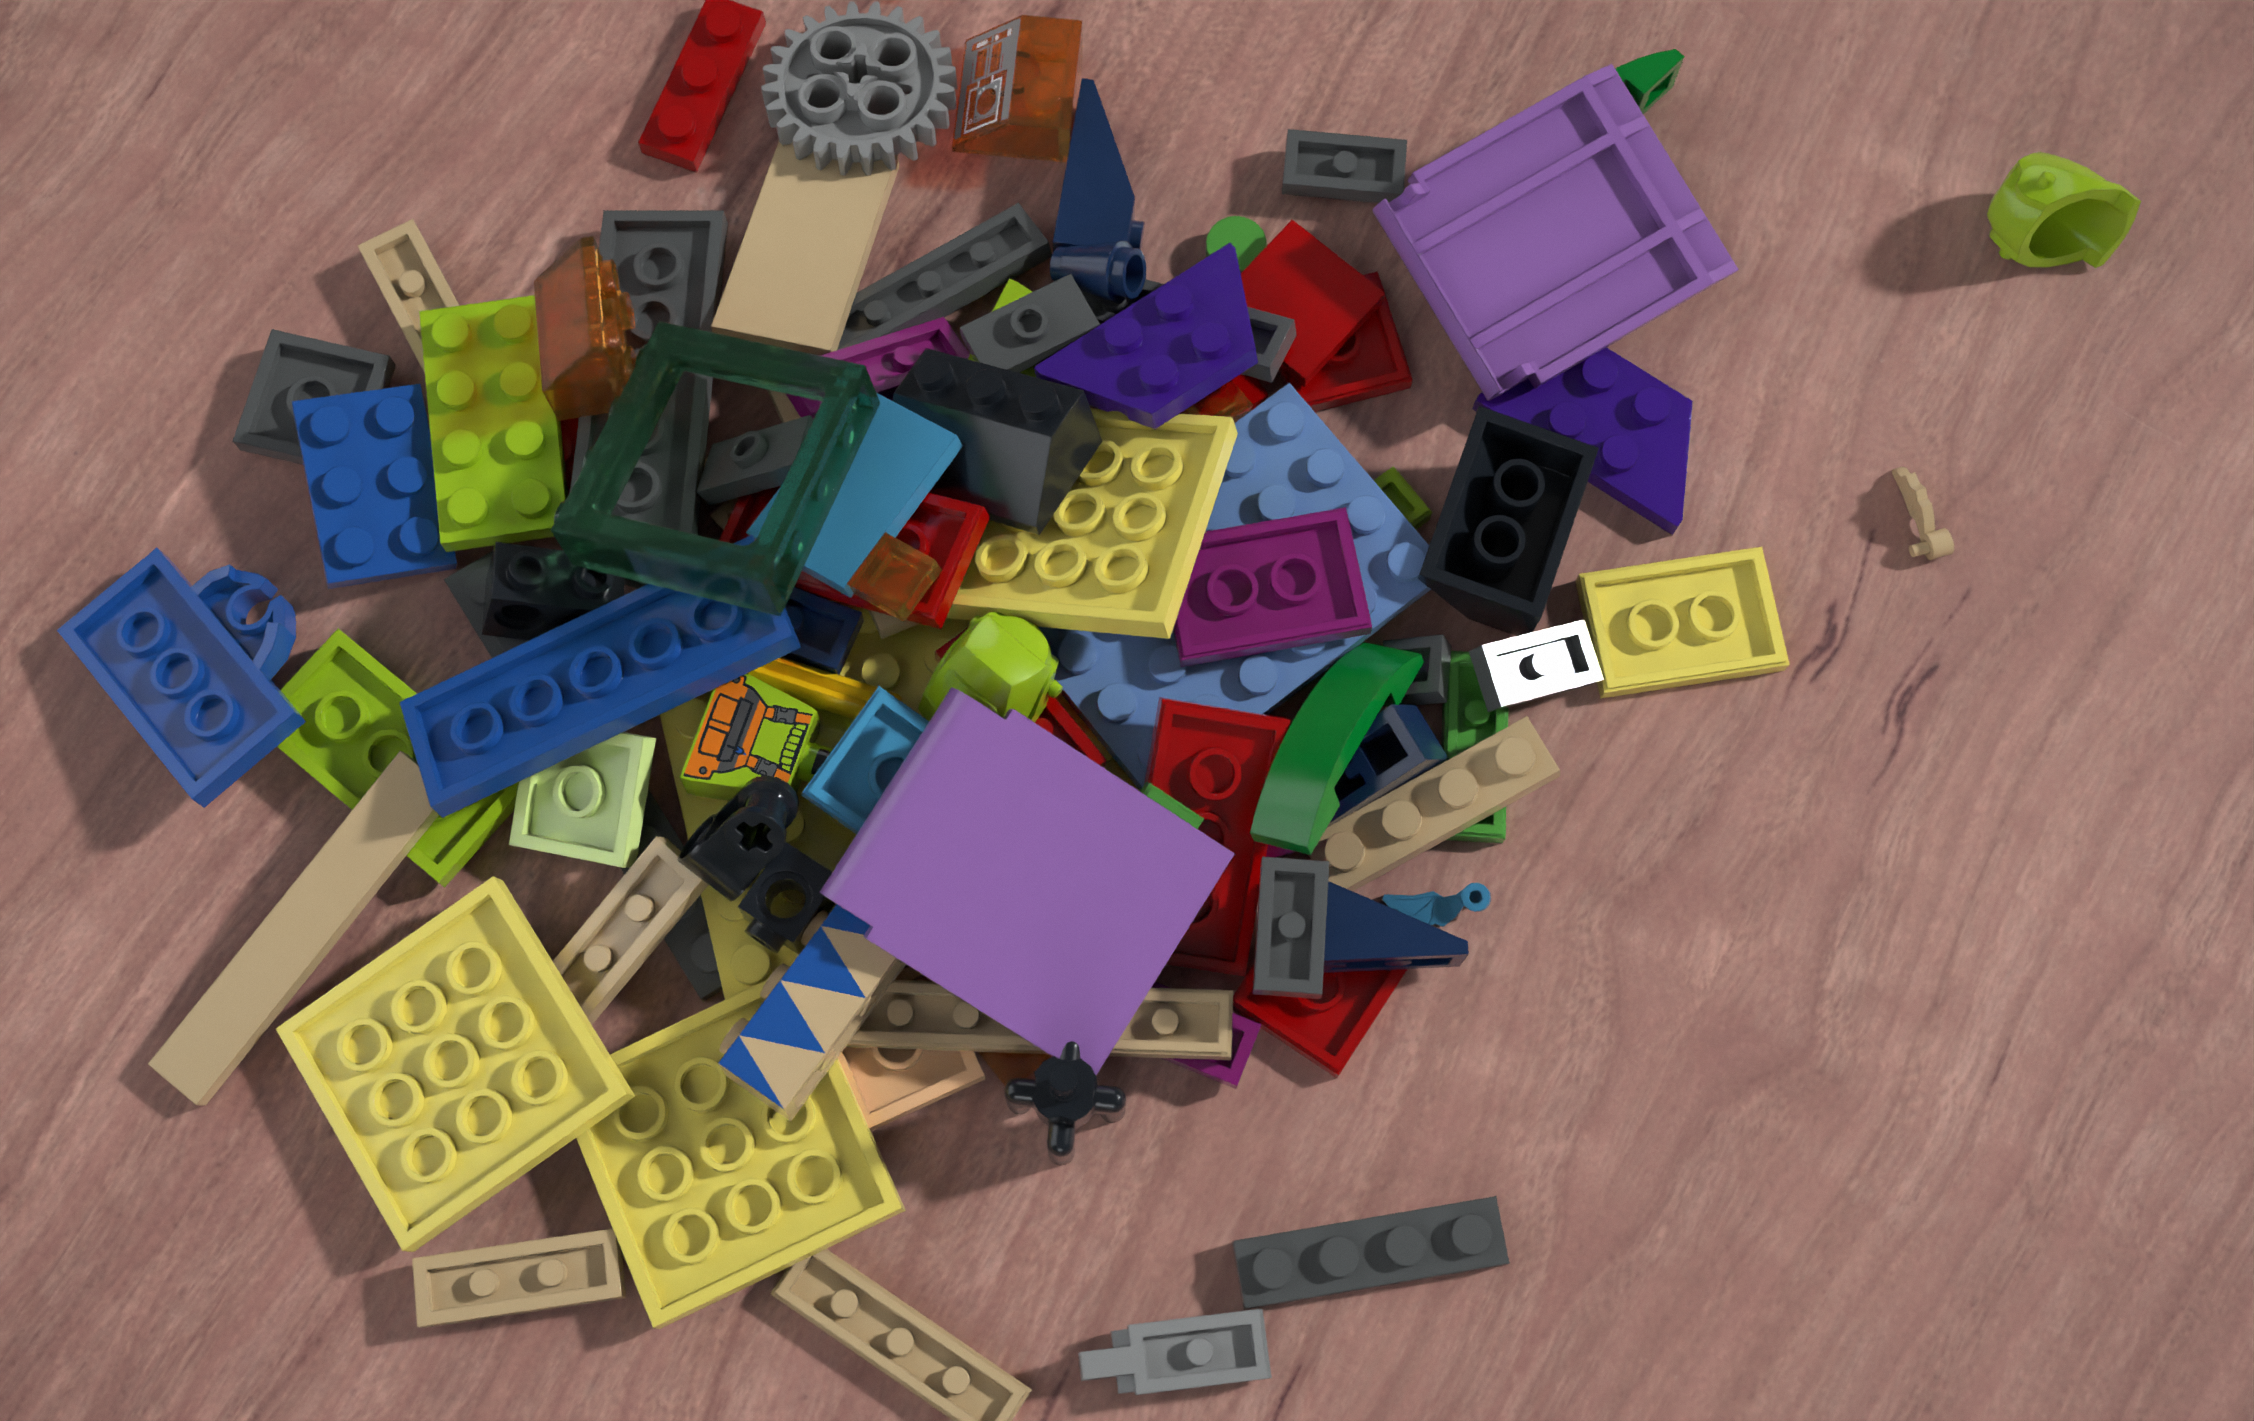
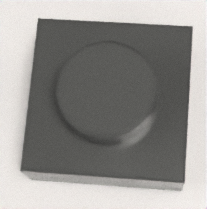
[1383,635,1452,705]

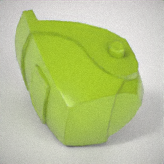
[1987,152,2141,268]
[918,612,1063,723]

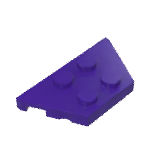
[1034,243,1258,429]
[1472,348,1693,535]

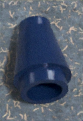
[1050,241,1146,303]

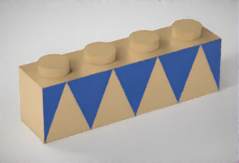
[718,904,906,1122]

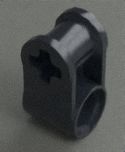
[678,775,799,901]

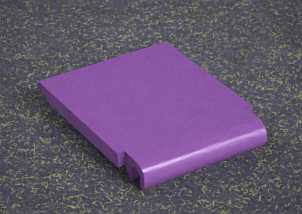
[1372,64,1739,401]
[819,687,1235,1075]

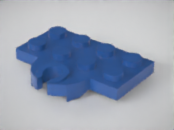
[57,548,306,808]

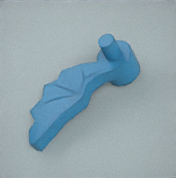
[1382,883,1491,927]

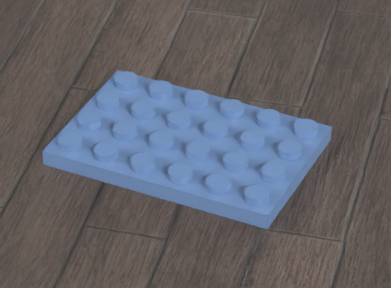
[1039,383,1431,790]

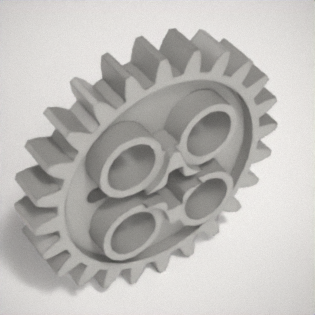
[761,1,958,176]

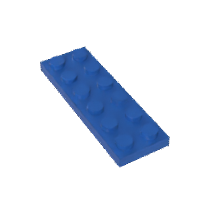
[399,534,801,818]

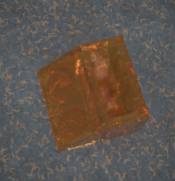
[534,236,640,421]

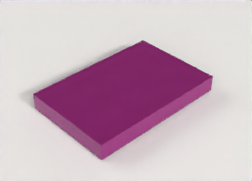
[1173,507,1372,667]

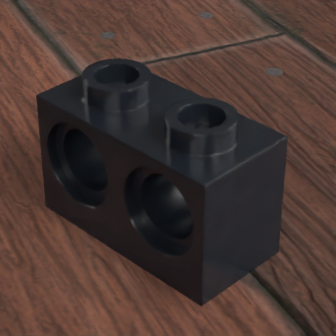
[482,542,626,640]

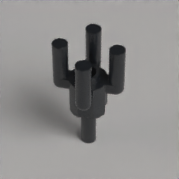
[1004,1041,1126,1165]

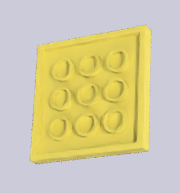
[946,408,1238,639]
[276,876,635,1252]
[576,980,906,1329]

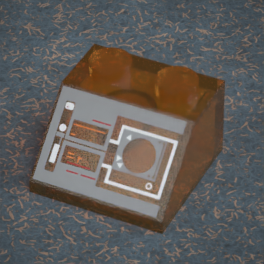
[952,15,1083,163]

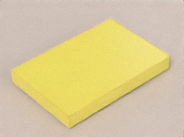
[1575,547,1790,699]

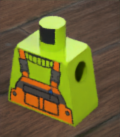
[680,673,833,801]

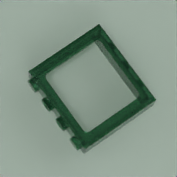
[551,321,880,616]

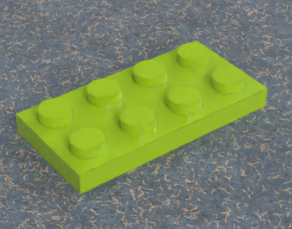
[419,294,569,552]
[277,628,519,888]

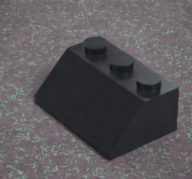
[892,348,1102,535]
[1418,406,1599,636]

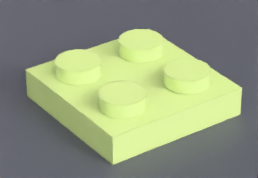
[509,732,656,868]

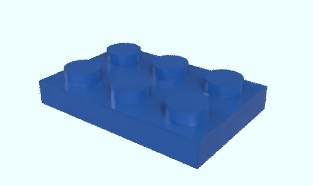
[292,384,457,589]

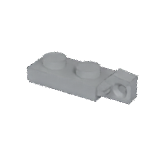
[1078,1309,1272,1395]

